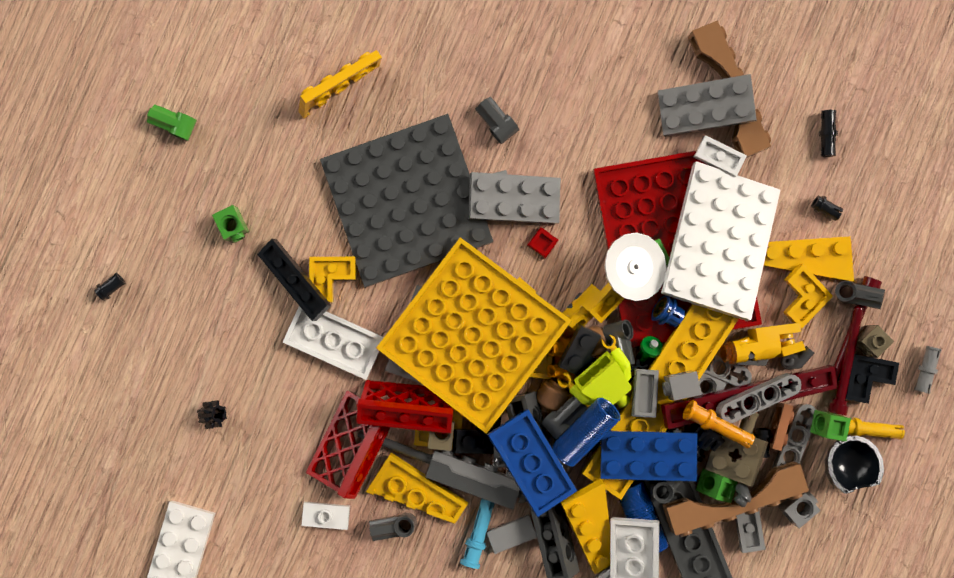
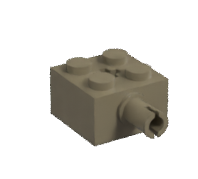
[705,413,769,486]

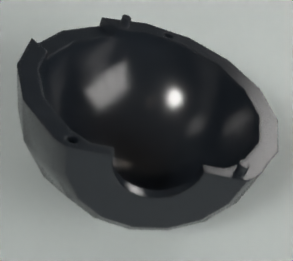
[825,436,884,494]

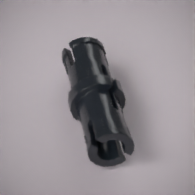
[819,110,838,157]

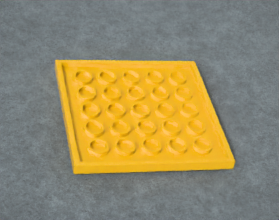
[376,237,572,434]

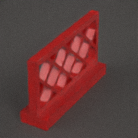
[357,380,454,434]
[306,390,391,499]

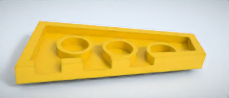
[299,50,382,119]
[763,236,854,282]
[366,453,468,524]
[560,478,611,574]

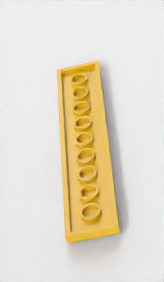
[581,303,739,500]

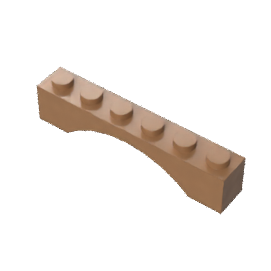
[688,20,771,158]
[662,461,809,537]

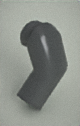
[781,346,814,369]
[734,483,752,507]

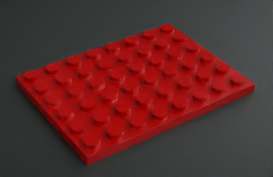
[593,145,762,348]

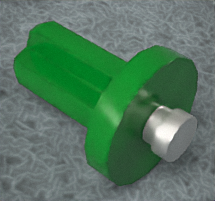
[637,336,663,364]

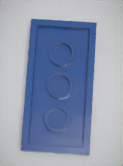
[487,409,577,517]
[600,430,697,481]

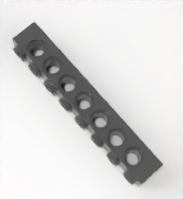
[506,391,580,578]

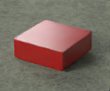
[527,227,559,259]

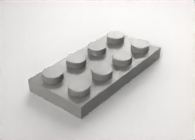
[658,74,757,136]
[468,172,561,224]

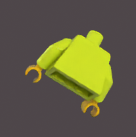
[558,335,632,408]

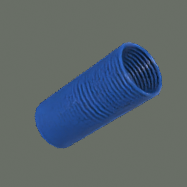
[552,398,621,467]
[618,480,668,553]

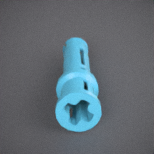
[460,498,495,569]

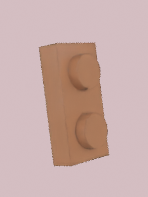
[769,403,794,451]

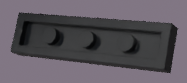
[257,238,332,321]

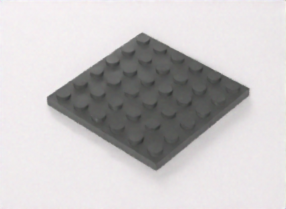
[320,114,494,288]

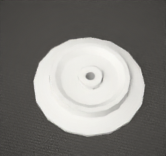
[604,233,667,301]

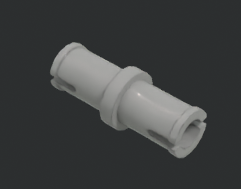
[915,346,942,394]

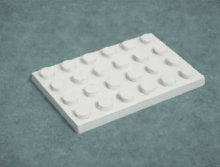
[661,161,780,321]

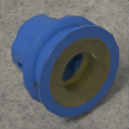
[651,295,685,328]

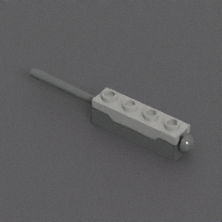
[357,429,526,510]

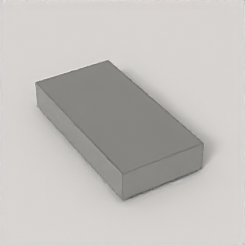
[631,369,659,418]
[486,514,537,554]

